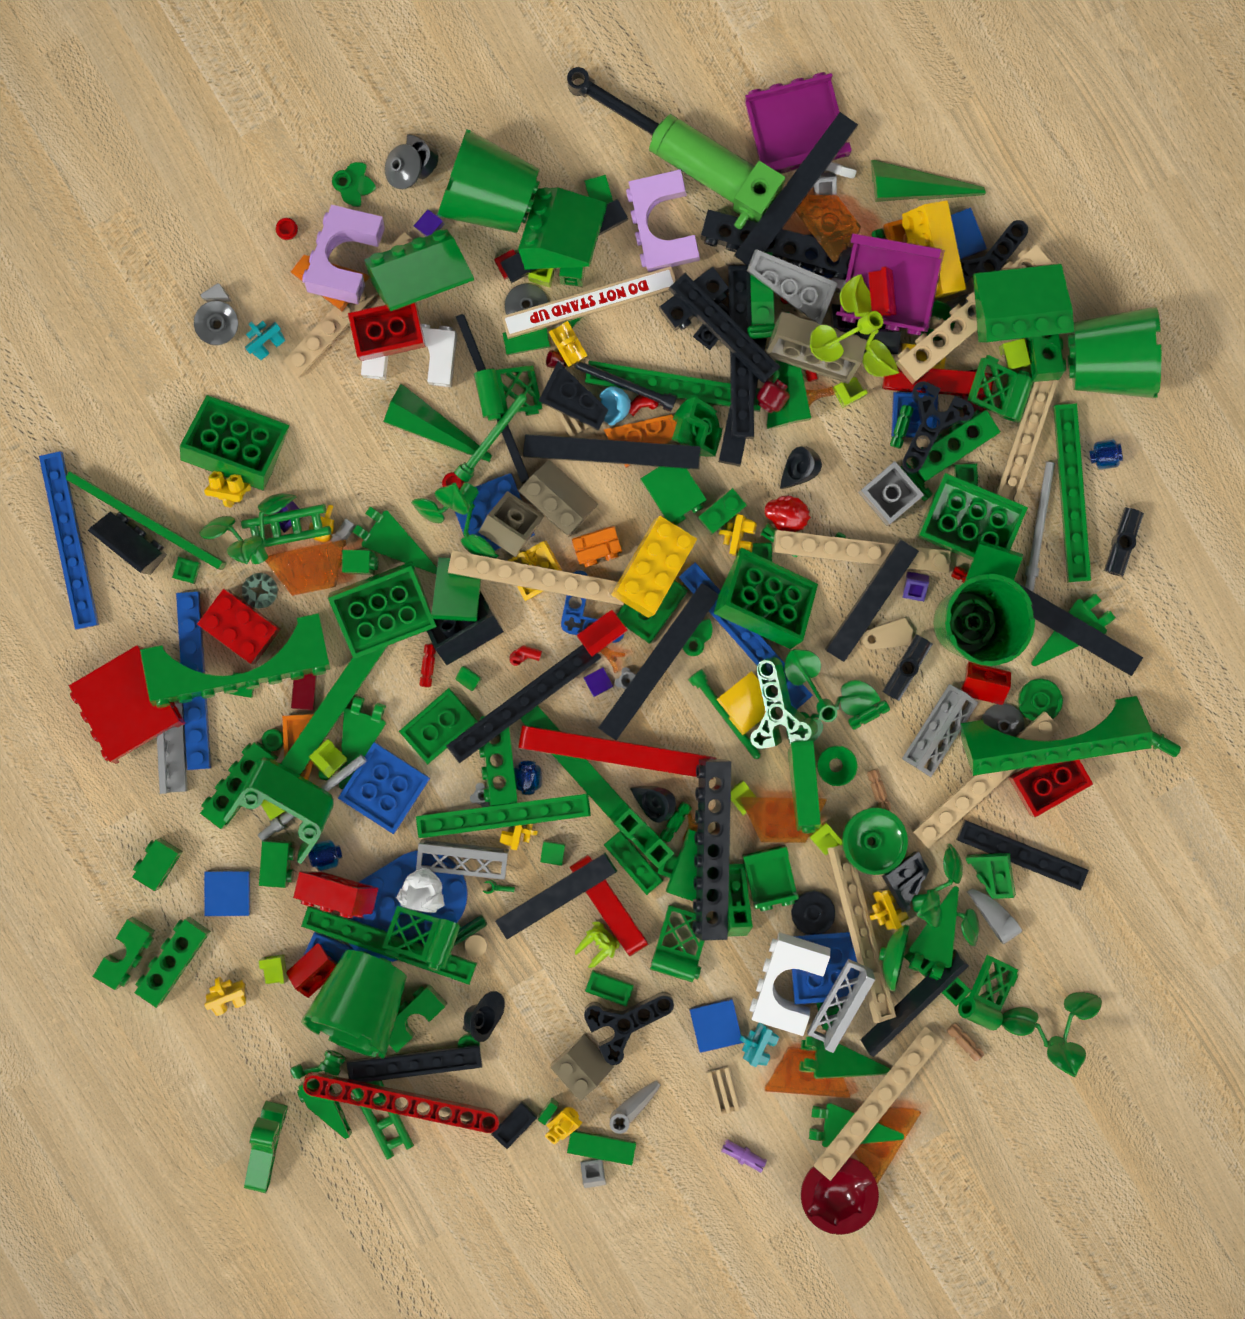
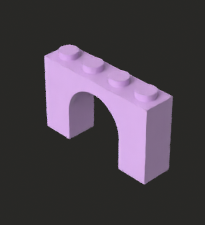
[626,169,700,272]
[303,205,385,305]

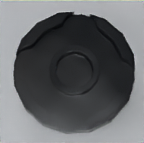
[791,890,835,935]

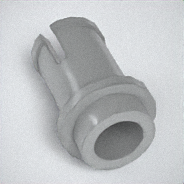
[330,518,356,548]

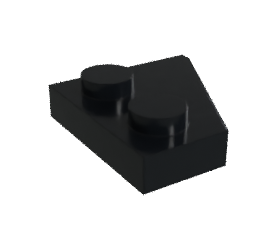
[882,852,929,912]

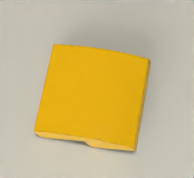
[507,540,562,601]
[717,671,766,735]

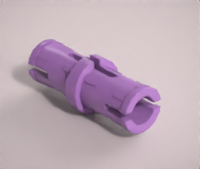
[721,1139,767,1173]

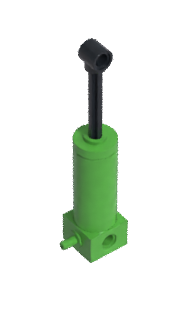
[567,67,785,229]

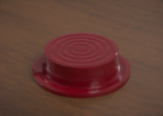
[800,1157,879,1235]

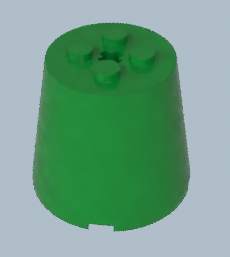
[437,129,540,233]
[1067,307,1162,398]
[933,574,1035,666]
[301,950,407,1058]

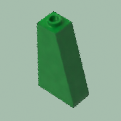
[788,740,821,834]

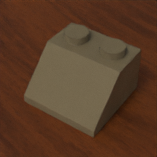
[479,491,544,557]
[551,1033,614,1101]

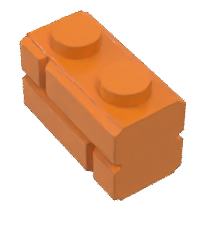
[572,526,622,568]

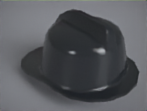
[463,991,505,1042]

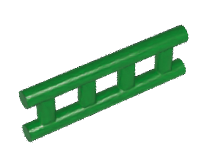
[241,504,331,548]
[352,1080,414,1160]

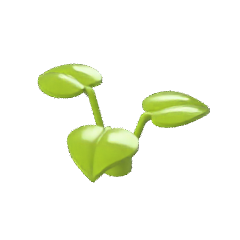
[810,274,899,377]

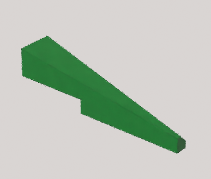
[871,160,986,202]
[766,312,811,429]
[383,384,492,463]

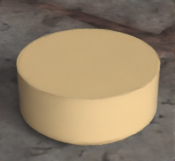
[465,934,487,957]

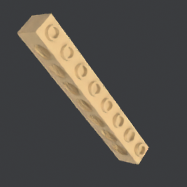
[896,245,1053,384]

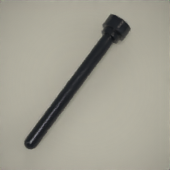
[575,361,677,412]

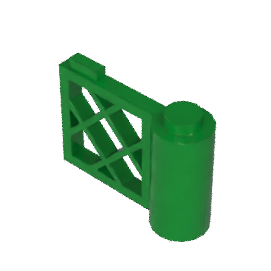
[967,355,1033,423]
[474,365,543,421]
[650,905,711,982]
[382,906,460,972]
[958,955,1018,1031]

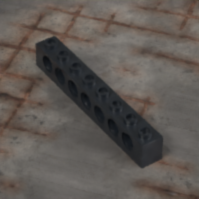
[701,209,852,280]
[693,759,731,941]

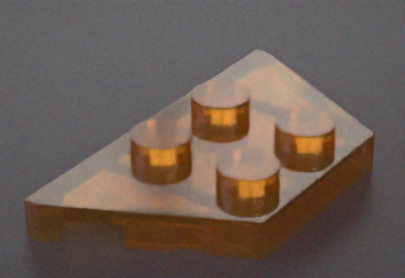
[796,195,861,262]
[265,539,346,596]
[741,797,827,843]
[764,1047,850,1098]
[854,1106,921,1184]

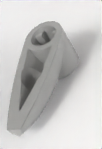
[967,889,1022,944]
[610,1080,661,1134]

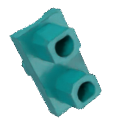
[245,321,286,360]
[739,1022,779,1067]

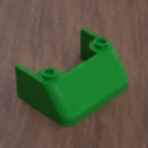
[223,757,334,864]

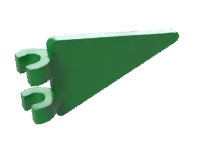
[352,507,437,574]
[1031,594,1116,667]
[339,696,386,789]
[908,886,959,980]
[799,1036,890,1079]
[809,1103,904,1147]

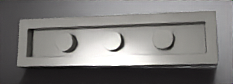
[902,684,978,777]
[157,703,188,794]
[416,840,509,880]
[807,959,875,1053]

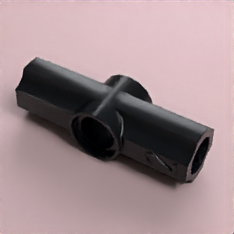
[1104,507,1144,577]
[882,634,933,701]

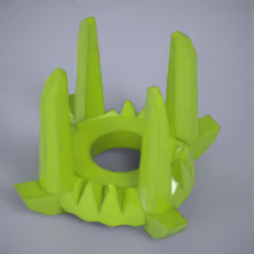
[575,921,620,968]

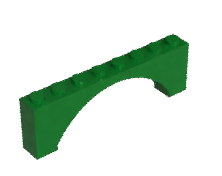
[140,613,330,708]
[961,696,1153,776]

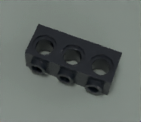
[659,267,729,331]

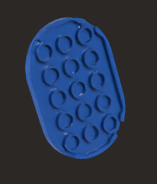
[349,850,468,962]

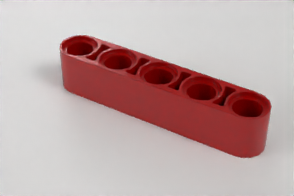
[882,367,993,398]
[570,854,649,957]

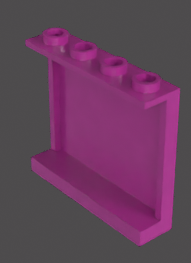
[744,72,852,174]
[836,233,945,335]

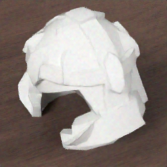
[396,868,445,913]

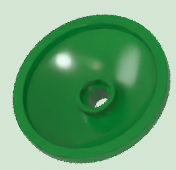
[842,808,908,875]
[879,925,910,992]

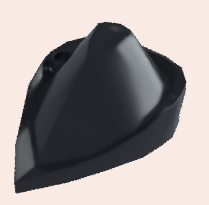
[406,134,438,179]
[780,446,822,489]
[630,786,676,823]

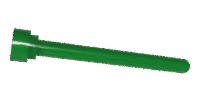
[454,393,527,482]
[688,669,761,759]

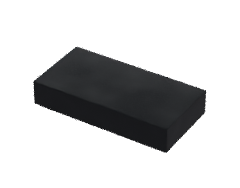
[491,1101,538,1149]

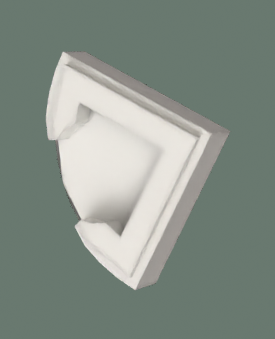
[826,162,857,178]

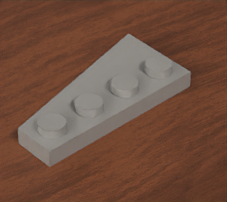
[747,250,837,325]

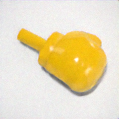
[308,505,334,543]

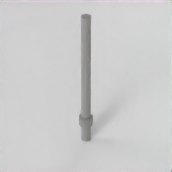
[1025,462,1055,591]
[258,755,367,841]

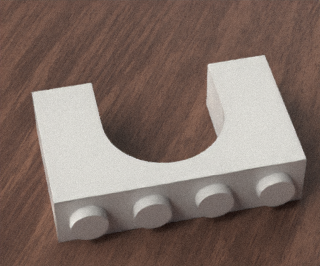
[361,324,457,387]
[749,932,830,1036]

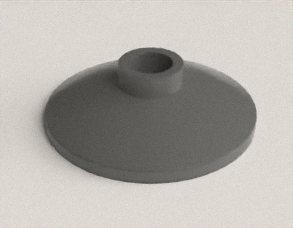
[385,144,422,190]
[505,284,548,315]
[194,301,238,345]
[981,704,1025,737]

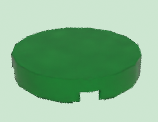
[1017,678,1063,721]

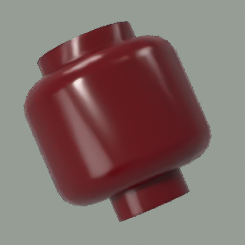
[757,379,790,414]

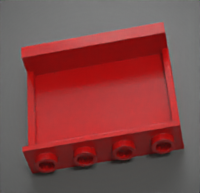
[68,645,185,764]

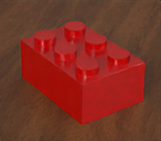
[348,302,426,361]
[197,588,281,664]
[1008,760,1093,818]
[293,871,378,918]

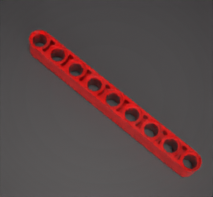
[518,726,717,780]
[303,1072,499,1133]

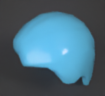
[599,386,631,425]

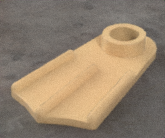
[862,618,913,650]

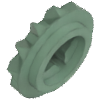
[242,573,278,608]

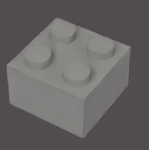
[858,461,924,526]

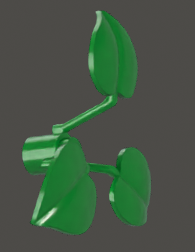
[411,483,499,558]
[199,493,297,564]
[784,649,881,744]
[912,844,979,947]
[1001,992,1102,1077]

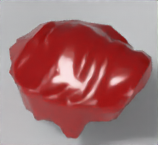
[765,495,811,532]

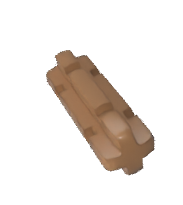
[867,769,891,811]
[947,1023,985,1061]

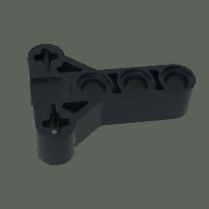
[960,220,1028,284]
[902,381,974,474]
[584,992,674,1065]

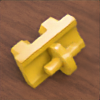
[549,321,588,367]
[204,471,251,508]
[719,514,757,556]
[500,824,538,850]
[869,890,908,930]
[204,977,246,1016]
[545,1107,583,1144]

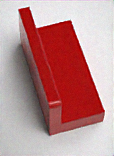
[868,266,896,317]
[577,610,628,657]
[961,662,1011,705]
[286,943,337,998]

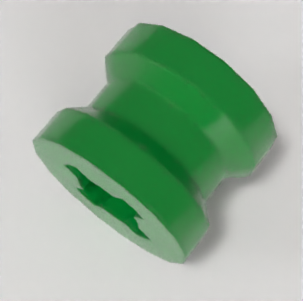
[319,1050,346,1076]

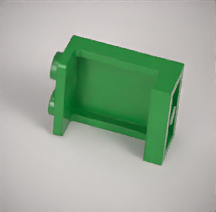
[640,467,707,525]
[742,845,799,911]

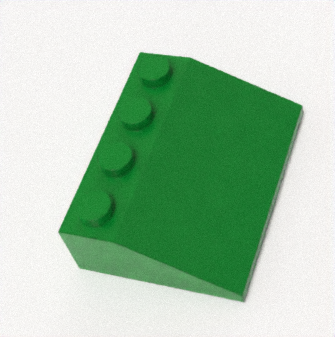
[518,187,607,269]
[364,229,474,311]
[973,264,1074,343]
[180,395,290,491]
[916,473,1028,560]
[714,547,818,649]
[328,561,437,659]

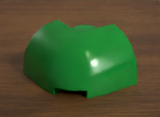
[672,397,723,457]

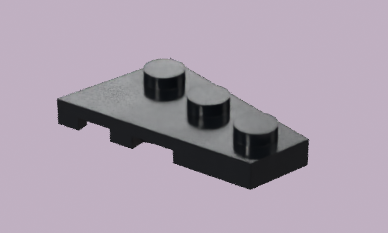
[539,361,608,431]

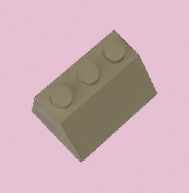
[518,460,598,537]

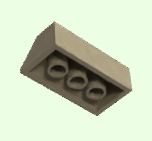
[766,312,867,383]

